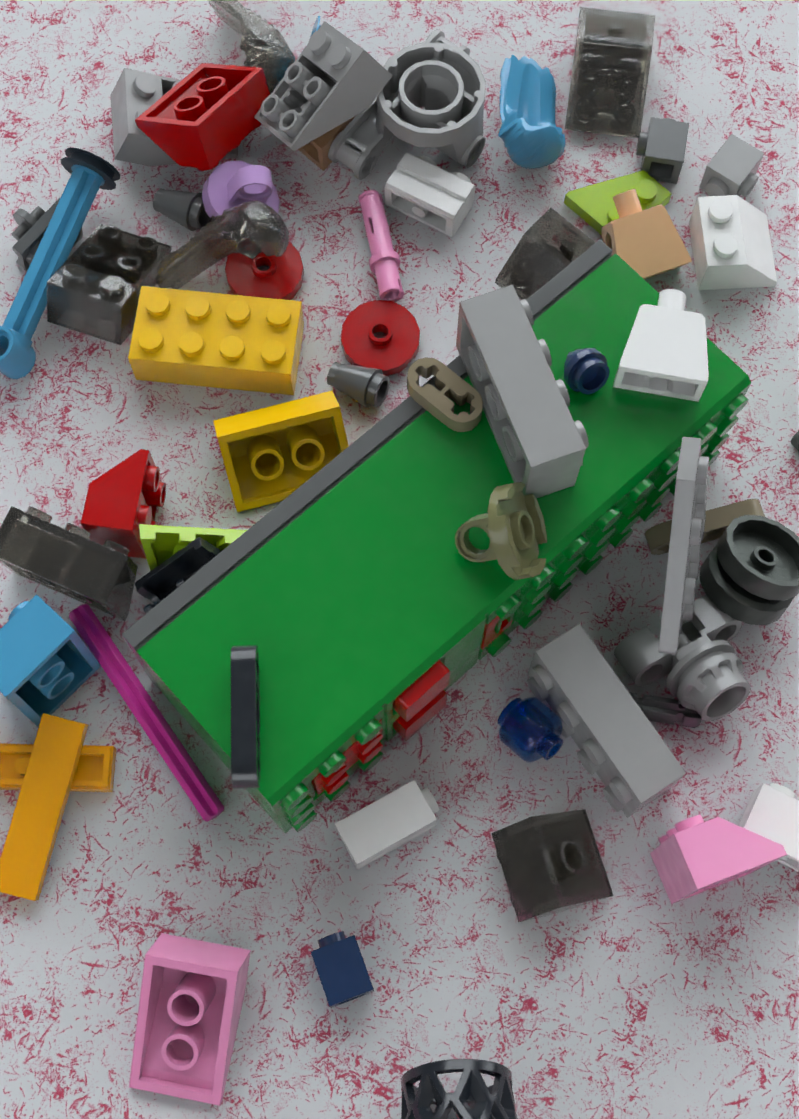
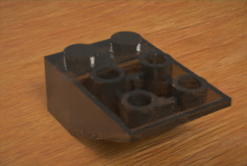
[564,7,655,138]
[47,224,172,345]

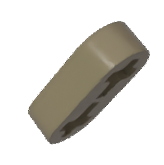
[407,357,483,432]

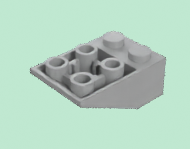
[254,21,393,151]
[110,68,238,166]

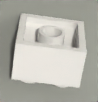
[689,195,777,290]

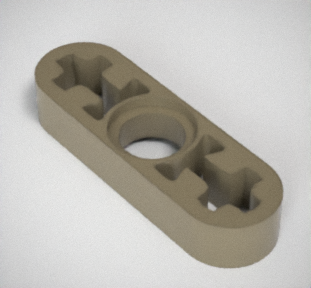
[644,499,765,555]

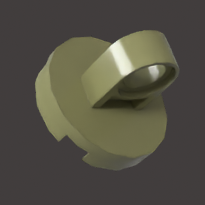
[455,482,547,580]

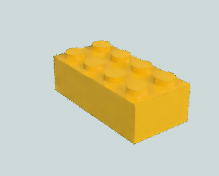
[128,286,304,395]

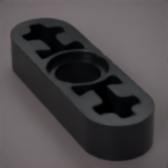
[231,645,261,789]

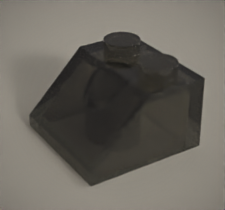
[491,809,614,922]

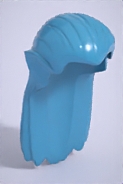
[498,55,566,169]

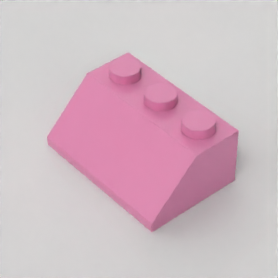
[650,814,787,904]

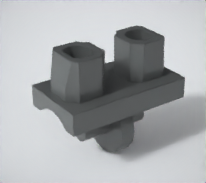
[11,198,83,271]

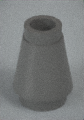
[153,188,213,231]
[327,362,390,408]

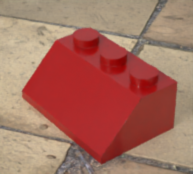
[135,63,270,171]

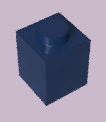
[311,931,374,1008]

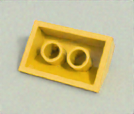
[213,391,349,512]

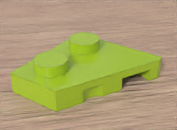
[564,170,672,235]

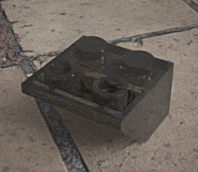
[495,208,612,300]

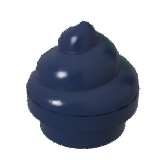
[564,348,610,394]

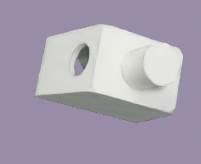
[613,289,709,402]

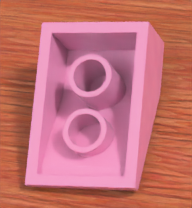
[129,933,251,1106]

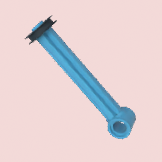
[0,147,120,379]

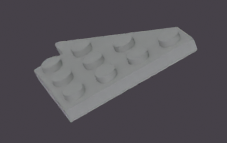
[658,437,709,655]

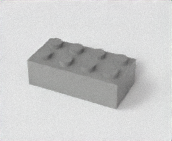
[456,284,589,499]
[527,623,686,818]

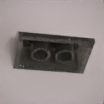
[0,506,138,621]

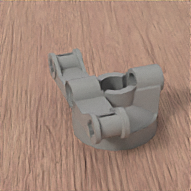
[328,29,486,180]

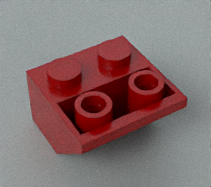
[80,449,166,559]

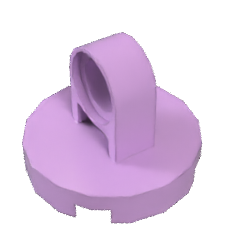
[202,161,280,238]

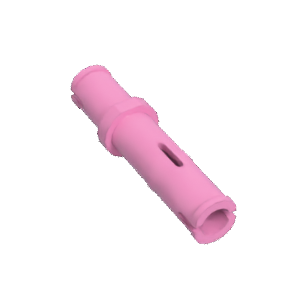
[358,190,404,302]

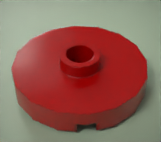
[225,234,304,300]
[341,300,420,376]

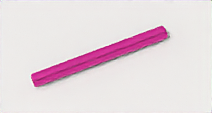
[69,604,224,822]

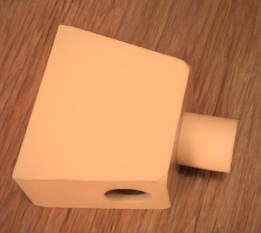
[601,189,692,280]

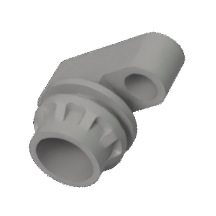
[614,595,751,722]

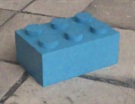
[0,594,101,728]

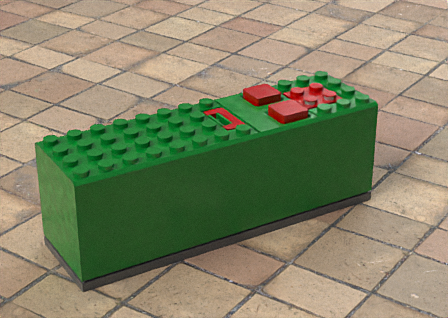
[122,239,751,834]

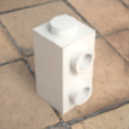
[335,780,440,870]

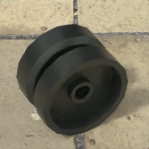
[700,515,799,625]

